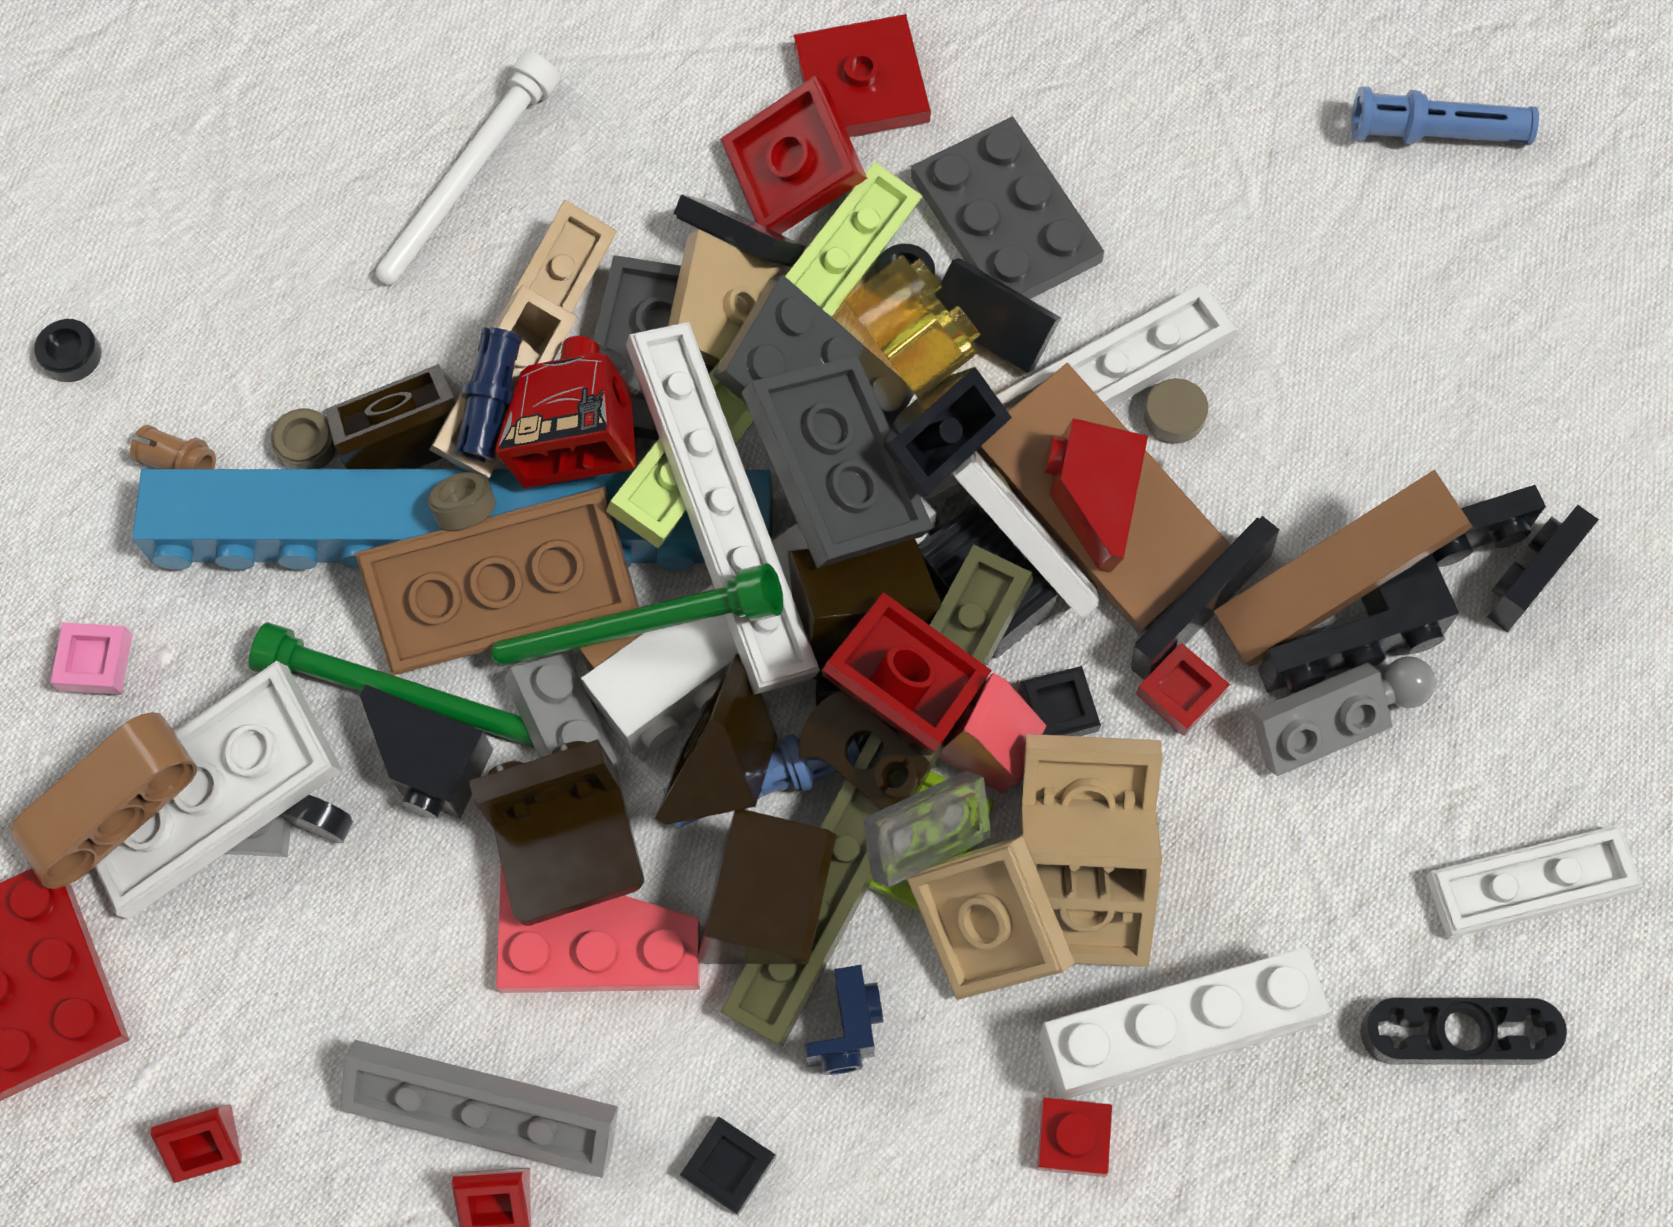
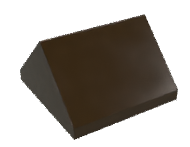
[325,364,456,469]
[788,538,941,680]
[655,653,778,825]
[697,809,836,964]

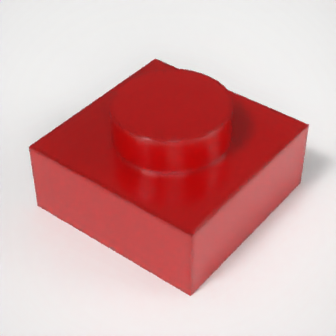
[1136,642,1230,736]
[1037,1097,1112,1177]

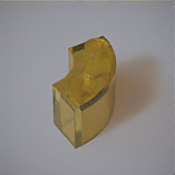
[844,255,980,399]

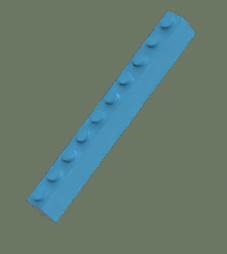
[132,469,773,570]

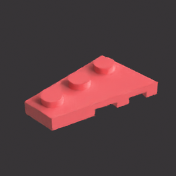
[496,864,700,993]

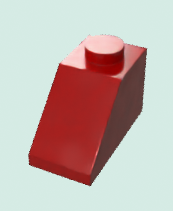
[1044,418,1148,572]

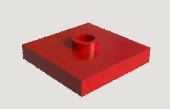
[794,14,931,137]
[720,75,868,234]

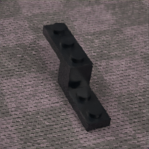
[1258,485,1546,693]

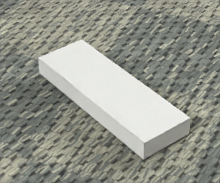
[954,451,1099,620]
[1426,824,1643,940]

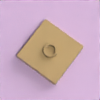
[668,229,788,367]
[905,835,1075,1000]

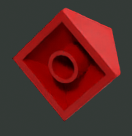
[822,592,992,755]

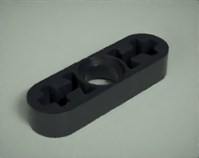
[1361,998,1567,1065]

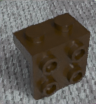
[469,739,644,926]

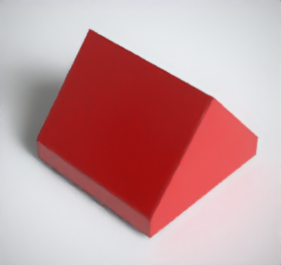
[150,1105,242,1183]
[451,1167,531,1227]

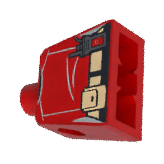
[495,336,636,488]

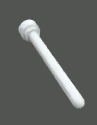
[376,50,561,285]

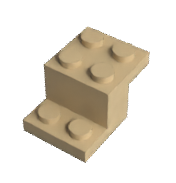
[1017,734,1162,967]

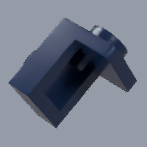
[804,965,884,1075]

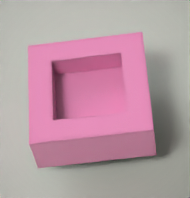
[50,622,133,695]

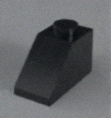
[883,367,1012,497]
[360,684,493,819]

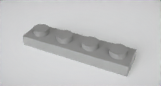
[340,1040,618,1178]

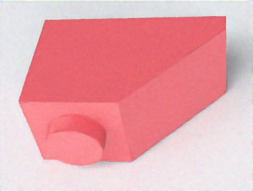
[938,673,1047,793]

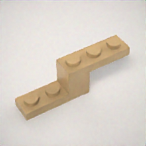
[429,200,617,479]

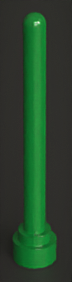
[490,563,783,666]
[249,622,534,747]

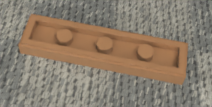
[1214,469,1473,667]

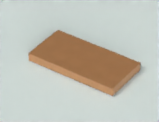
[976,362,1230,633]
[355,486,639,675]

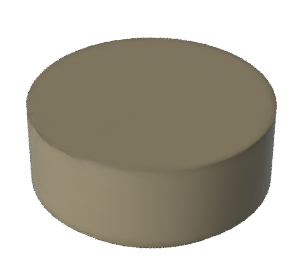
[1144,378,1208,443]
[271,408,336,469]
[427,472,496,531]

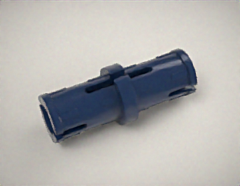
[454,327,522,463]

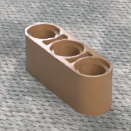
[10,712,197,888]

